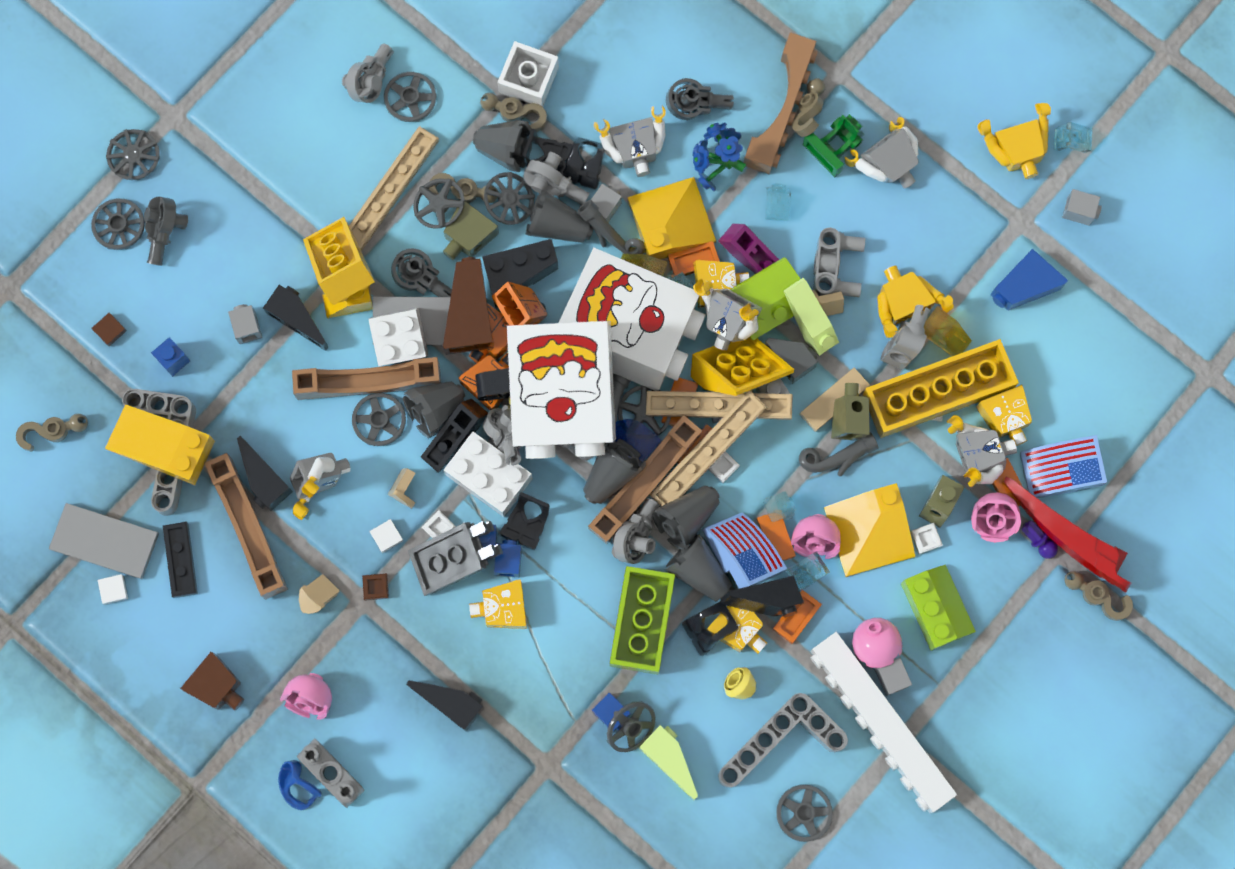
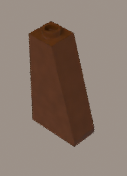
[443,257,494,355]

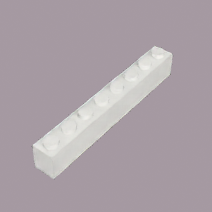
[810,632,957,813]

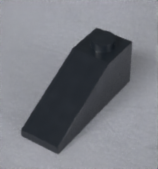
[263,285,328,351]
[421,398,488,473]
[237,436,293,511]
[720,576,804,617]
[406,680,484,731]

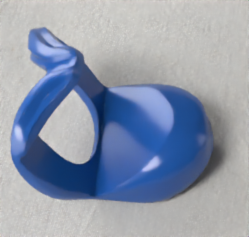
[278,760,322,810]

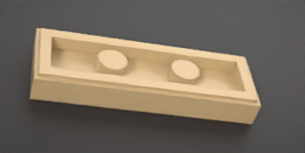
[800,368,870,432]

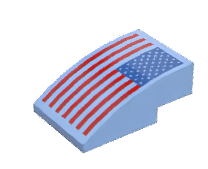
[1020,435,1107,498]
[703,513,787,589]

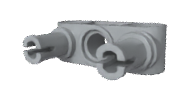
[813,227,865,297]
[880,305,930,370]
[297,738,365,808]

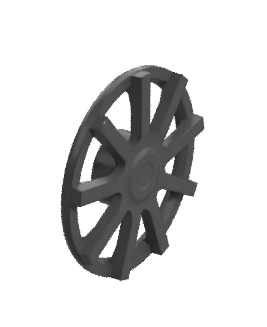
[106,129,160,180]
[484,172,535,225]
[91,198,145,250]

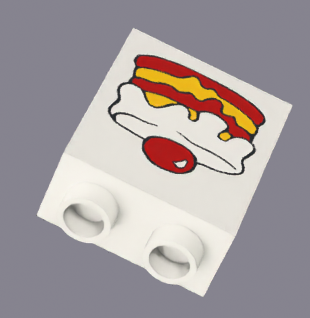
[559,247,706,391]
[507,321,616,459]

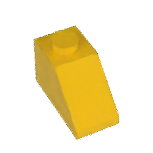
[323,286,373,319]

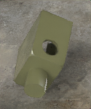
[443,201,499,260]
[831,383,869,441]
[919,475,964,528]

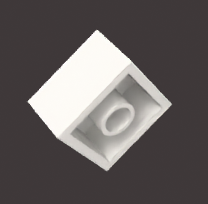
[497,41,559,107]
[368,308,428,366]

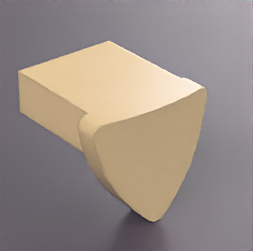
[812,290,844,316]
[387,468,416,509]
[299,574,340,614]

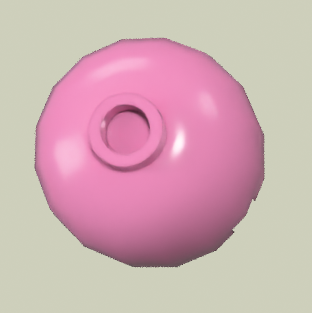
[971,492,1021,543]
[791,514,841,559]
[852,618,903,668]
[280,673,332,720]

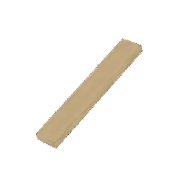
[349,126,439,252]
[650,390,768,506]
[646,391,793,420]

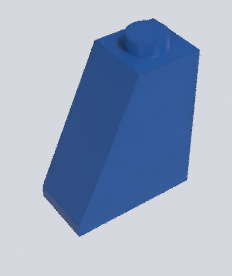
[990,249,1068,310]

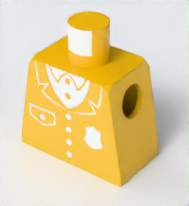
[693,260,749,308]
[976,385,1032,446]
[469,580,527,629]
[707,606,767,654]

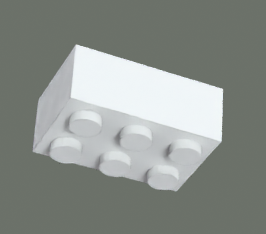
[444,432,533,517]

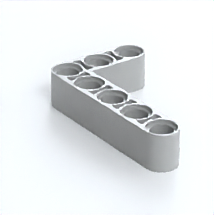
[122,389,196,516]
[718,693,848,788]

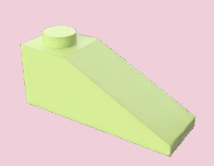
[784,278,839,356]
[639,725,698,800]

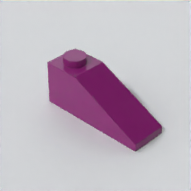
[718,223,779,274]

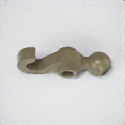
[792,78,825,137]
[480,93,547,132]
[428,173,498,203]
[16,413,88,452]
[1064,571,1133,621]

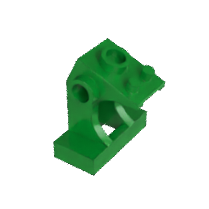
[803,114,864,177]

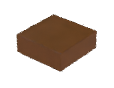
[91,313,127,346]
[362,573,389,601]

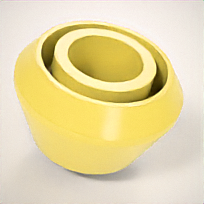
[724,667,756,700]

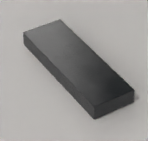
[163,521,198,598]

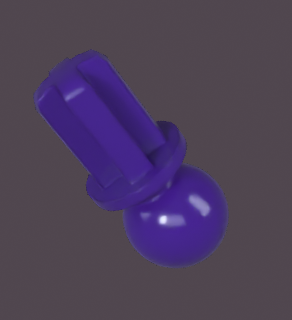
[1021,520,1058,559]

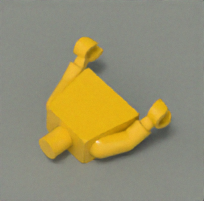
[977,103,1051,179]
[877,265,954,338]

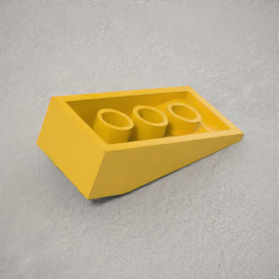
[303,217,375,306]
[105,404,215,485]

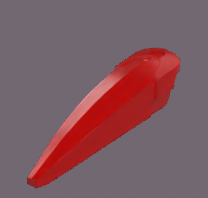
[1003,476,1131,593]

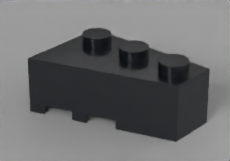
[482,239,558,309]

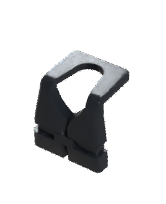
[523,129,572,175]
[563,138,605,189]
[500,492,550,550]
[682,601,738,656]

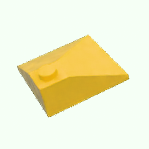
[627,177,716,263]
[690,338,794,396]
[824,483,916,577]

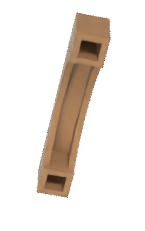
[744,32,818,174]
[292,357,441,400]
[588,415,702,544]
[204,453,288,600]

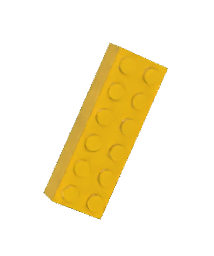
[862,339,1019,438]

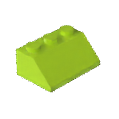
[730,257,801,340]
[901,564,976,651]

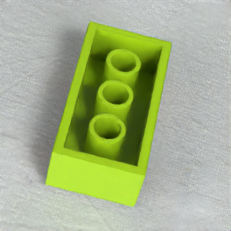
[609,566,675,675]

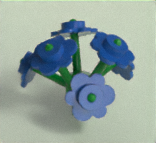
[693,122,746,191]

